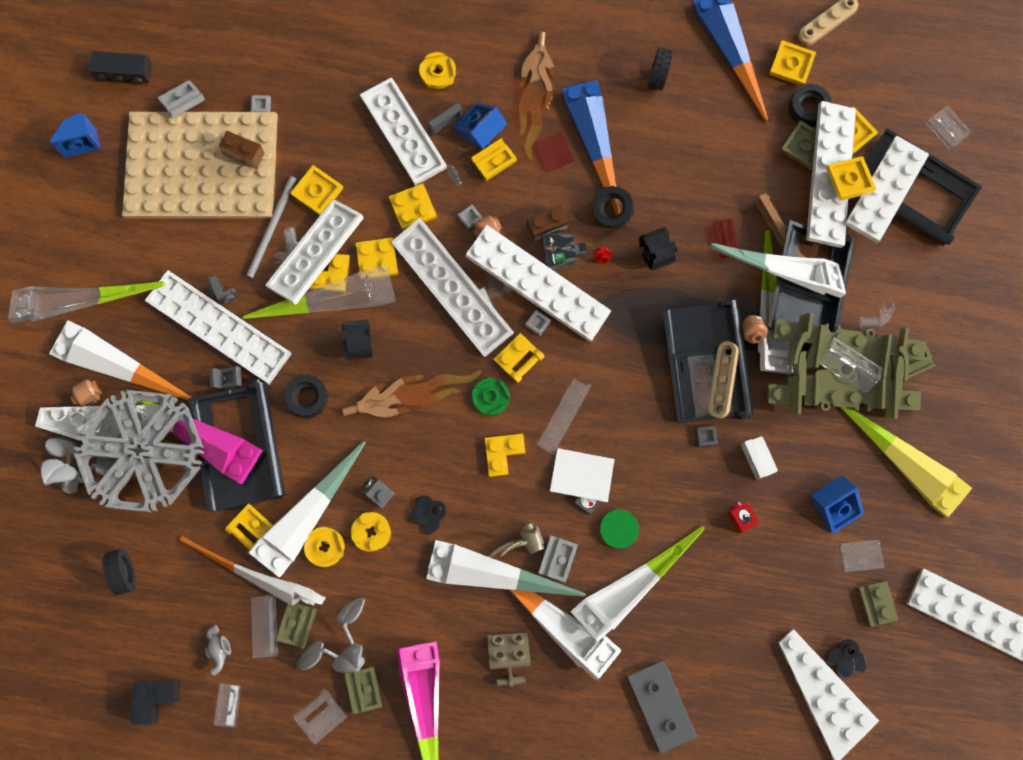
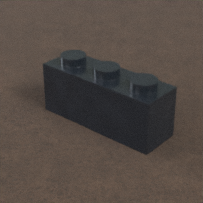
[89,51,152,84]

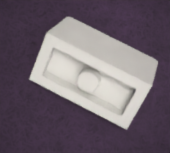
[741,436,778,480]

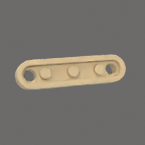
[798,0,858,46]
[709,341,739,419]

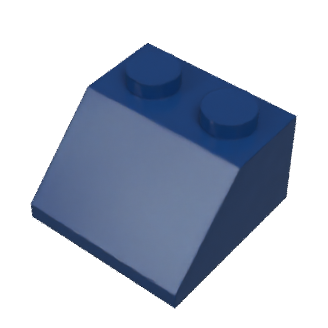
[453,102,507,149]
[50,114,101,158]
[811,475,865,534]

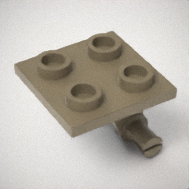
[488,632,531,687]

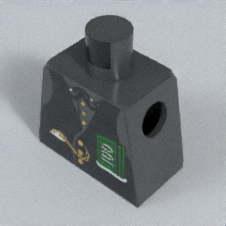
[542,234,587,272]

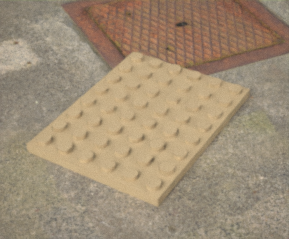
[122,112,278,219]

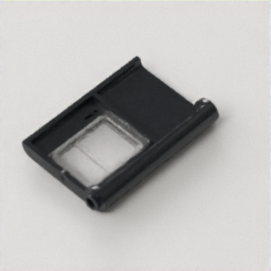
[663,300,754,423]

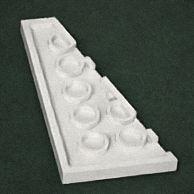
[35,404,161,459]
[778,629,879,760]

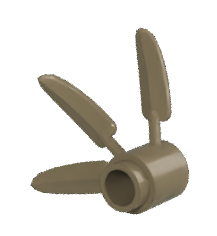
[488,524,544,558]

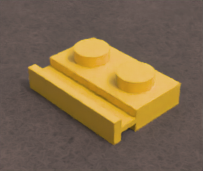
[471,138,517,181]

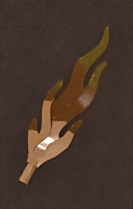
[519,32,555,161]
[342,370,482,418]

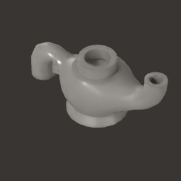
[205,625,231,676]

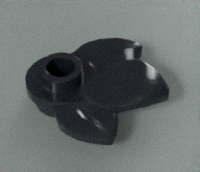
[409,495,447,535]
[826,639,867,679]

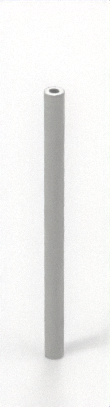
[246,176,297,279]

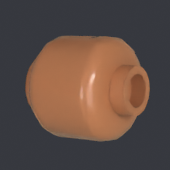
[473,215,502,238]
[741,315,768,343]
[70,380,102,406]

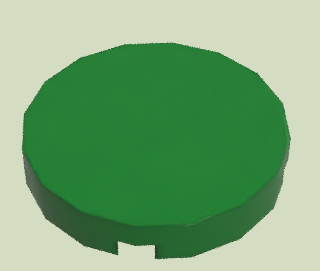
[472,378,510,416]
[600,510,639,549]

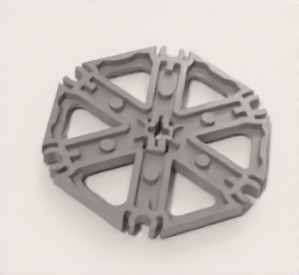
[74,390,204,513]

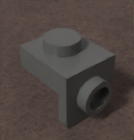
[208,275,238,304]
[210,366,242,390]
[361,476,395,509]

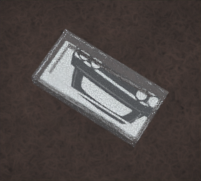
[214,683,242,727]

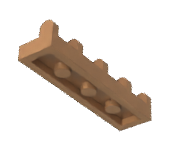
[755,193,805,258]

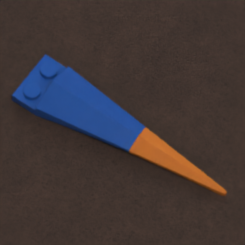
[692,0,768,122]
[562,80,620,216]

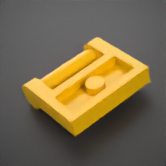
[494,333,545,383]
[225,503,273,550]

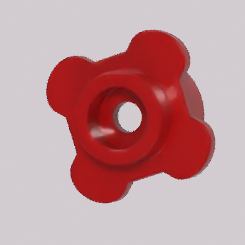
[593,247,612,264]

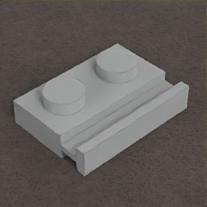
[158,80,204,118]
[538,535,578,583]

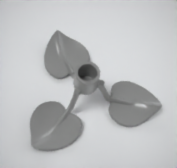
[41,437,118,493]
[296,598,365,672]

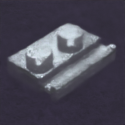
[926,105,972,150]
[839,539,885,573]

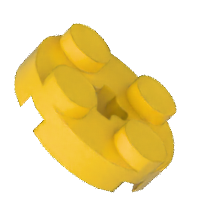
[419,52,456,89]
[351,512,391,552]
[304,527,345,567]

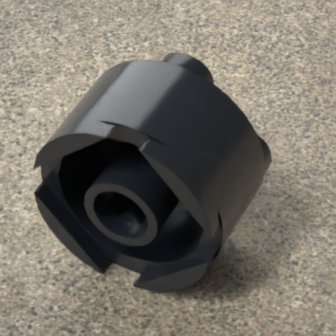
[638,227,677,271]
[341,319,373,360]

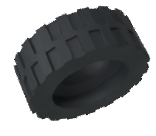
[648,47,673,91]
[788,83,832,127]
[592,186,635,229]
[284,374,329,419]
[102,548,136,596]

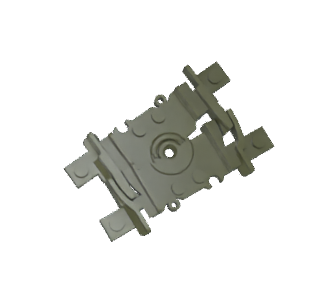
[767,313,927,419]

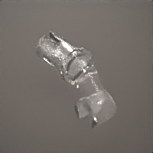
[274,227,298,267]
[859,302,895,330]

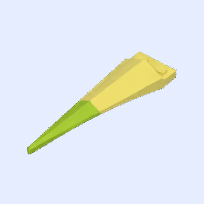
[840,407,972,518]

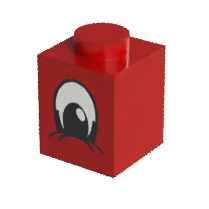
[727,502,760,534]

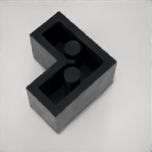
[131,680,181,725]

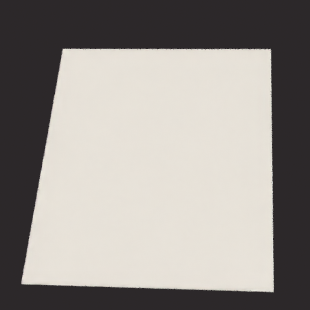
[550,448,614,502]

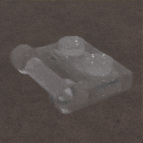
[293,688,348,745]

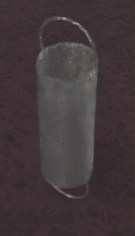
[447,162,462,189]

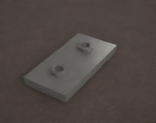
[627,660,698,753]

